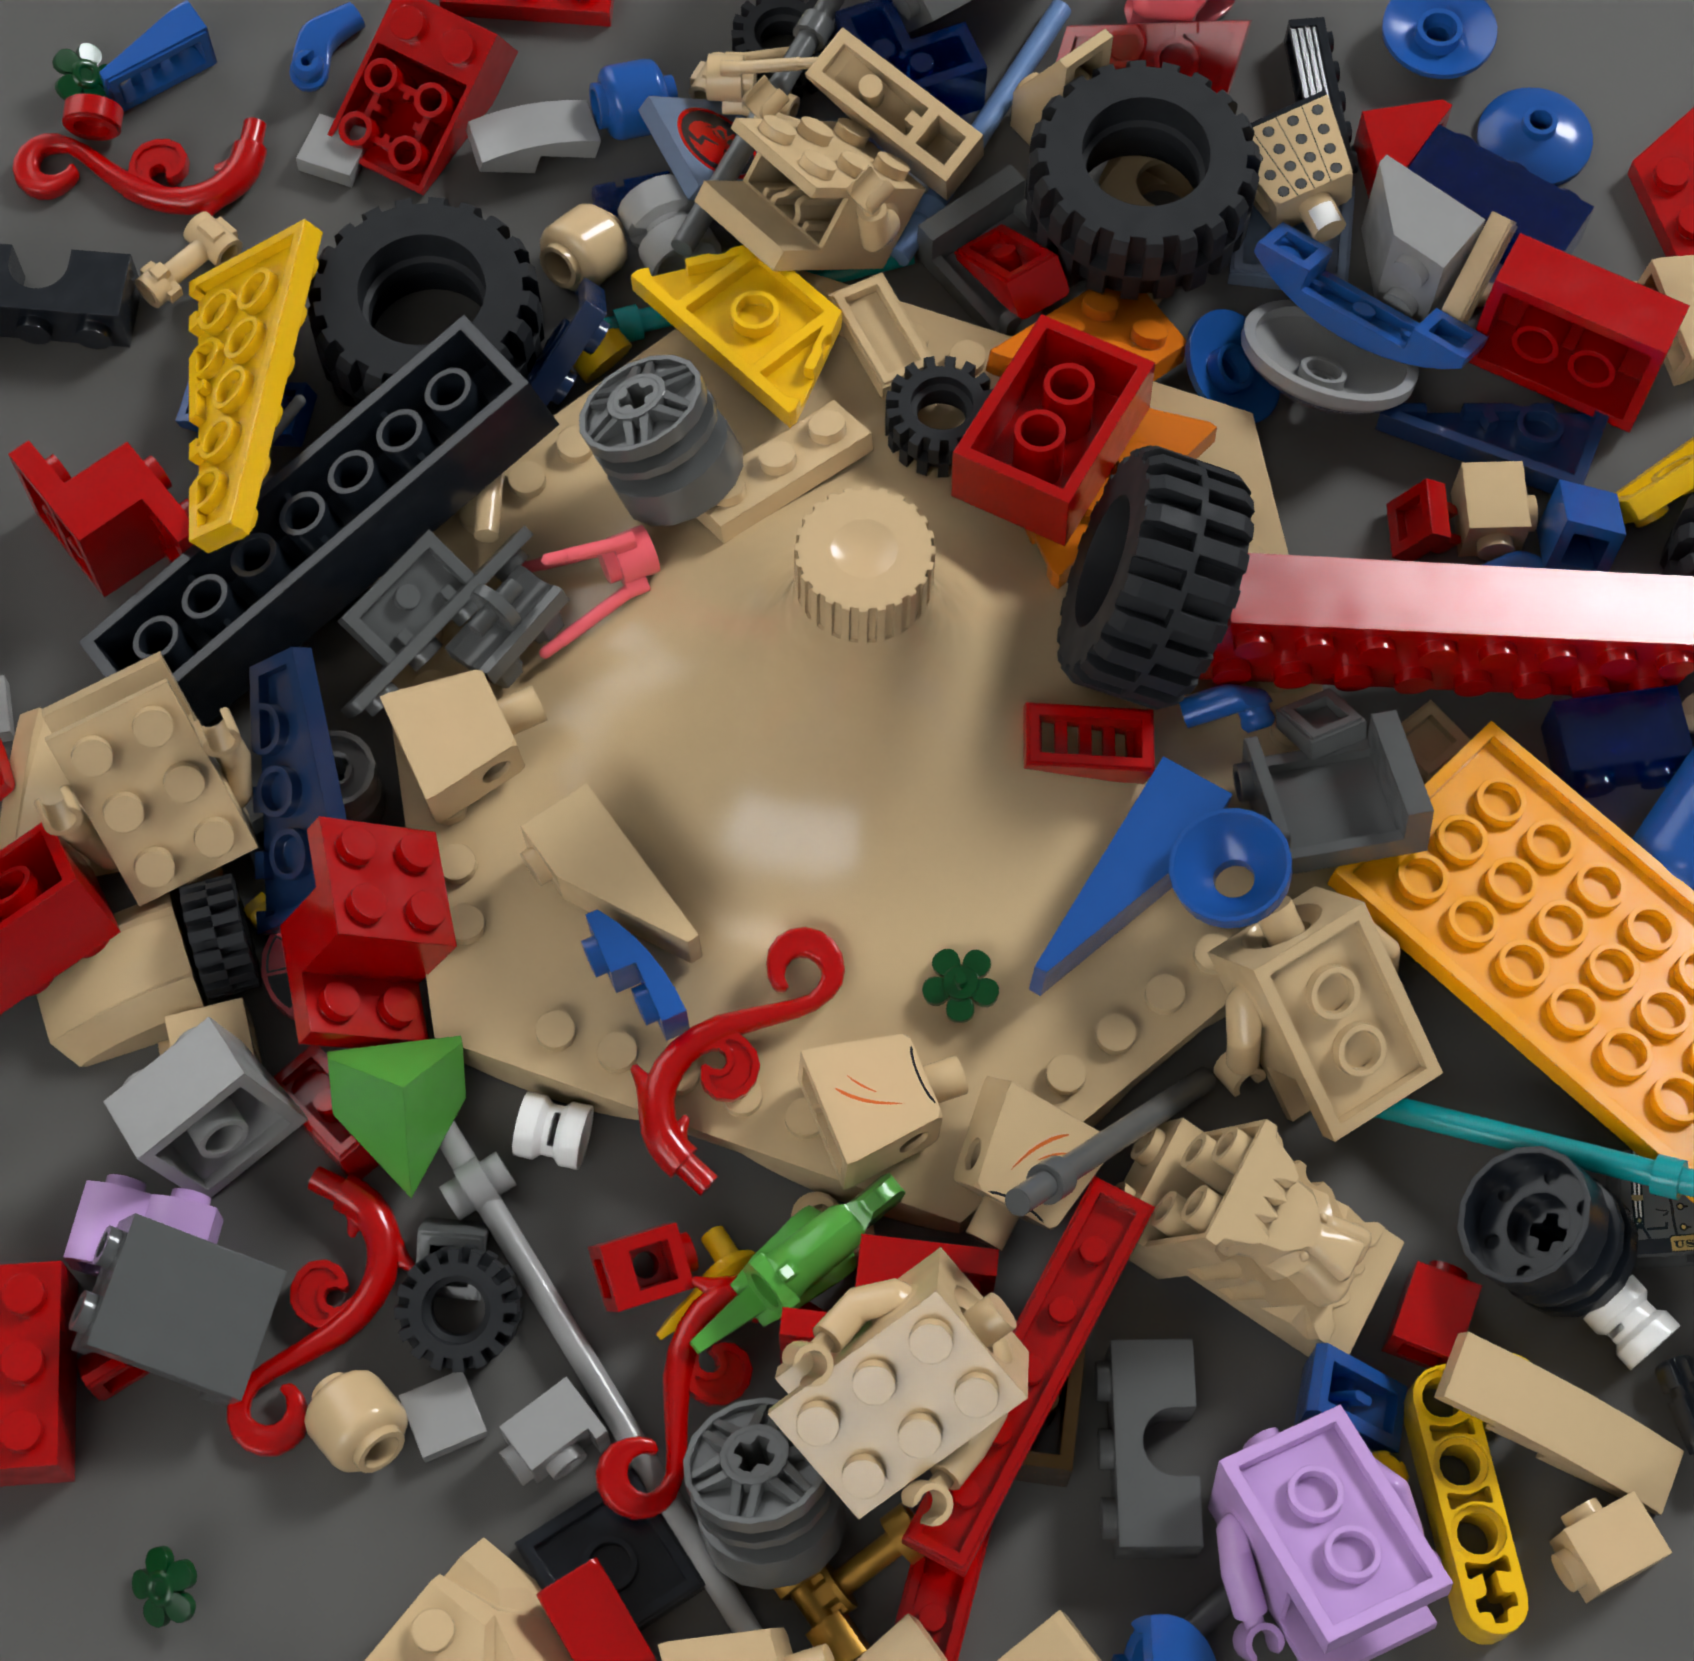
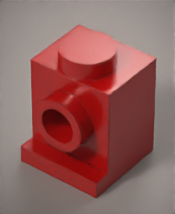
[587,1222,699,1312]

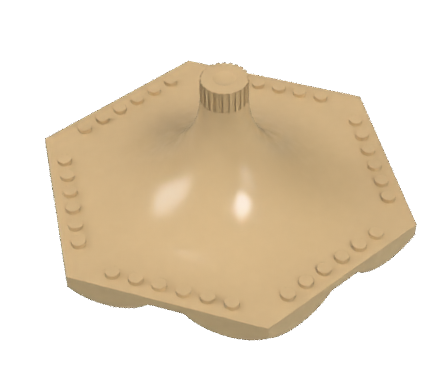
[373,270,1339,1234]

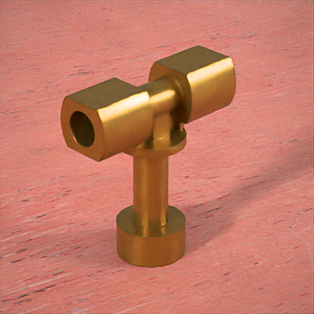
[774,1502,924,1661]

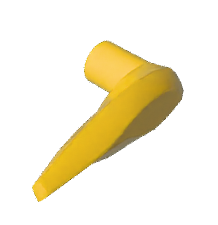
[656,1225,756,1340]

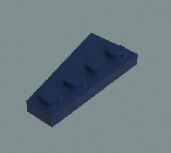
[249,647,347,935]

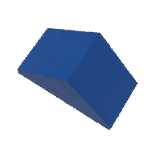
[1294,1343,1408,1453]

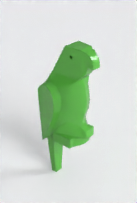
[689,1173,906,1354]

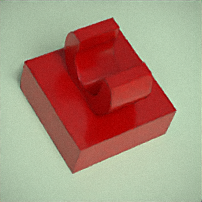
[1386,478,1461,561]

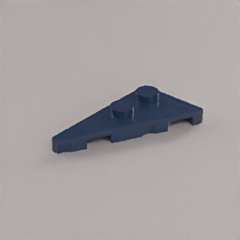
[526,277,610,407]
[1375,403,1609,494]

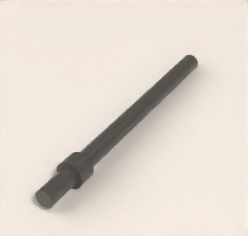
[671,0,845,256]
[1005,1067,1216,1216]

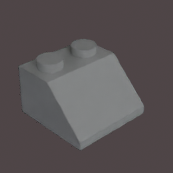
[1361,154,1486,323]
[103,1017,308,1198]

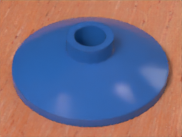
[1382,0,1498,79]
[1476,87,1593,189]
[1185,309,1280,424]

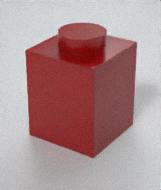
[1381,1260,1482,1369]

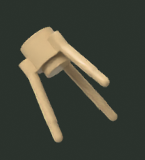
[706,46,818,120]

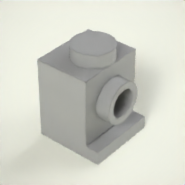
[499,1376,611,1486]

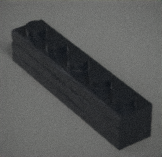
[1284,17,1358,174]

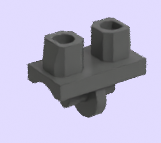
[445,564,569,688]

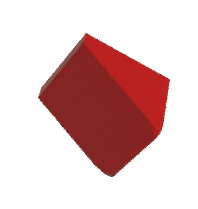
[77,1352,150,1401]

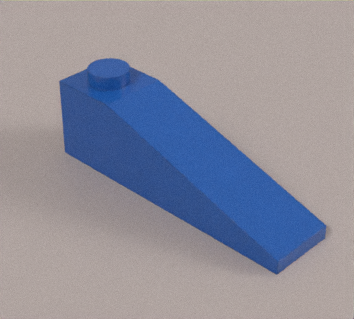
[1029,756,1232,996]

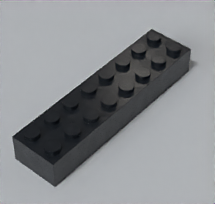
[79,315,560,727]

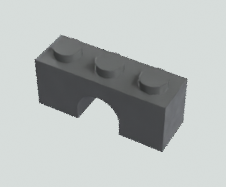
[1094,1339,1204,1559]

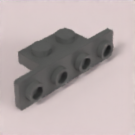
[337,525,534,720]

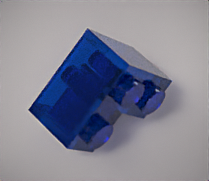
[835,0,988,117]

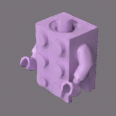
[1208,1404,1453,1661]

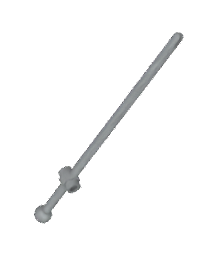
[439,1121,762,1633]

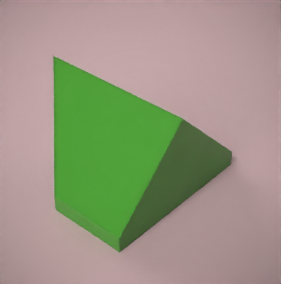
[327,1036,466,1199]

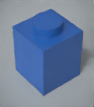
[1536,479,1626,572]

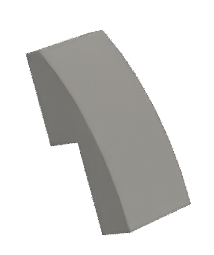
[466,100,601,173]

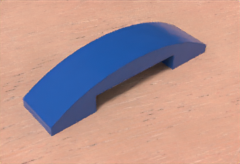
[1254,222,1488,369]

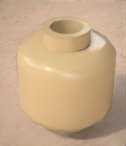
[540,203,627,292]
[304,1370,408,1473]

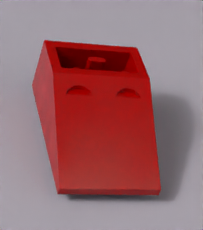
[327,0,518,196]

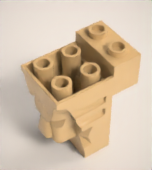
[1115,1118,1405,1357]

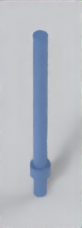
[890,0,1071,266]

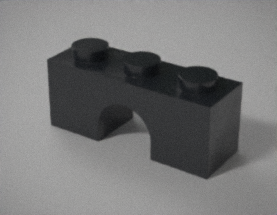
[0,244,141,349]

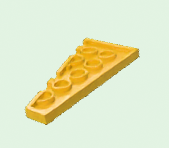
[189,219,323,553]

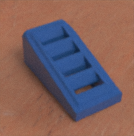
[99,0,217,112]

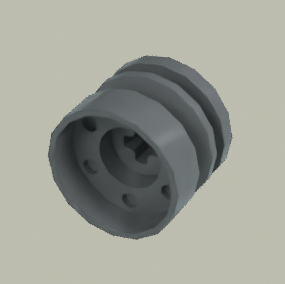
[579,355,743,526]
[683,1397,847,1590]

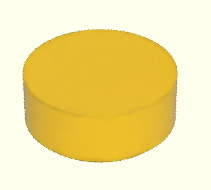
[573,328,632,383]

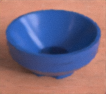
[1169,808,1292,928]

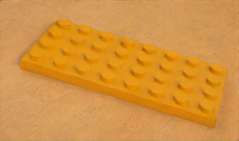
[1327,721,1694,1203]

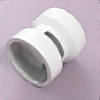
[512,1091,594,1170]
[1583,1275,1681,1370]

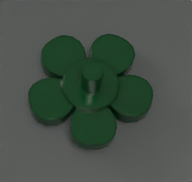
[52,43,108,100]
[922,949,999,1023]
[132,1545,197,1628]

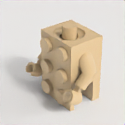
[694,75,926,271]
[34,651,258,906]
[1207,886,1443,1142]
[768,1247,1029,1527]

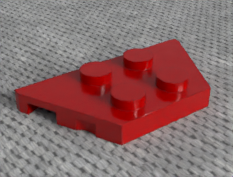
[1627,107,1694,257]

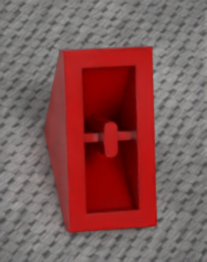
[1353,99,1453,198]

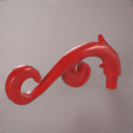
[12,117,267,216]
[630,927,845,1196]
[226,1166,415,1457]
[595,1274,825,1520]

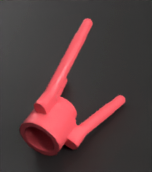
[522,524,661,659]

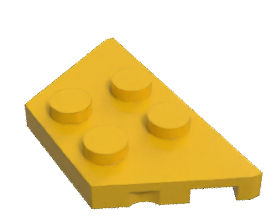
[631,245,842,428]

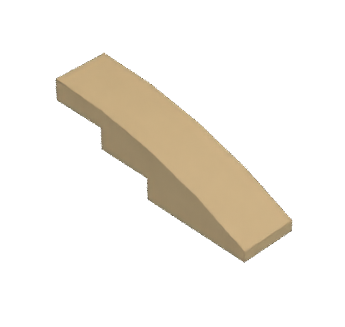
[1434,1332,1684,1515]

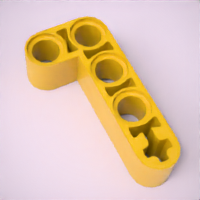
[1403,1353,1530,1645]

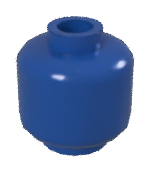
[589,59,678,140]

